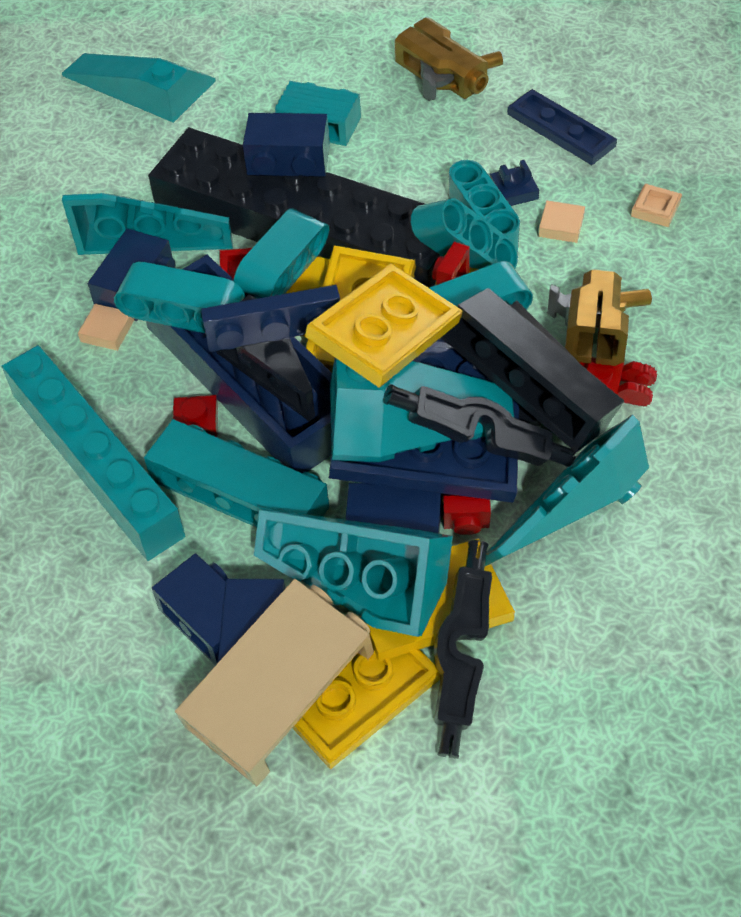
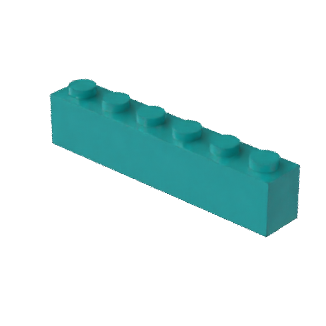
[1,345,186,561]

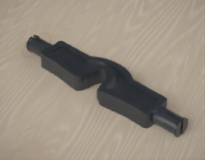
[383,384,576,467]
[434,540,492,759]

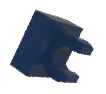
[490,160,540,206]

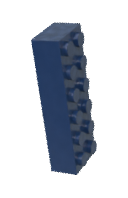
[146,254,332,473]

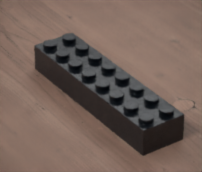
[148,127,441,288]

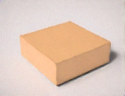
[631,184,682,227]
[538,200,585,243]
[78,304,134,351]

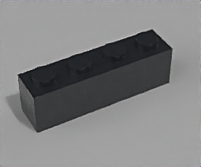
[441,288,624,453]

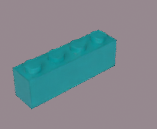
[144,419,330,528]

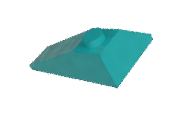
[62,53,216,123]
[62,193,233,255]
[330,358,514,462]
[485,415,649,566]
[254,509,453,637]

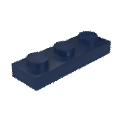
[201,285,340,352]

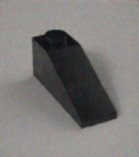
[216,295,315,421]

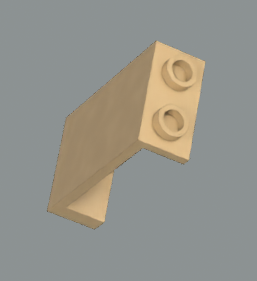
[175,579,374,787]

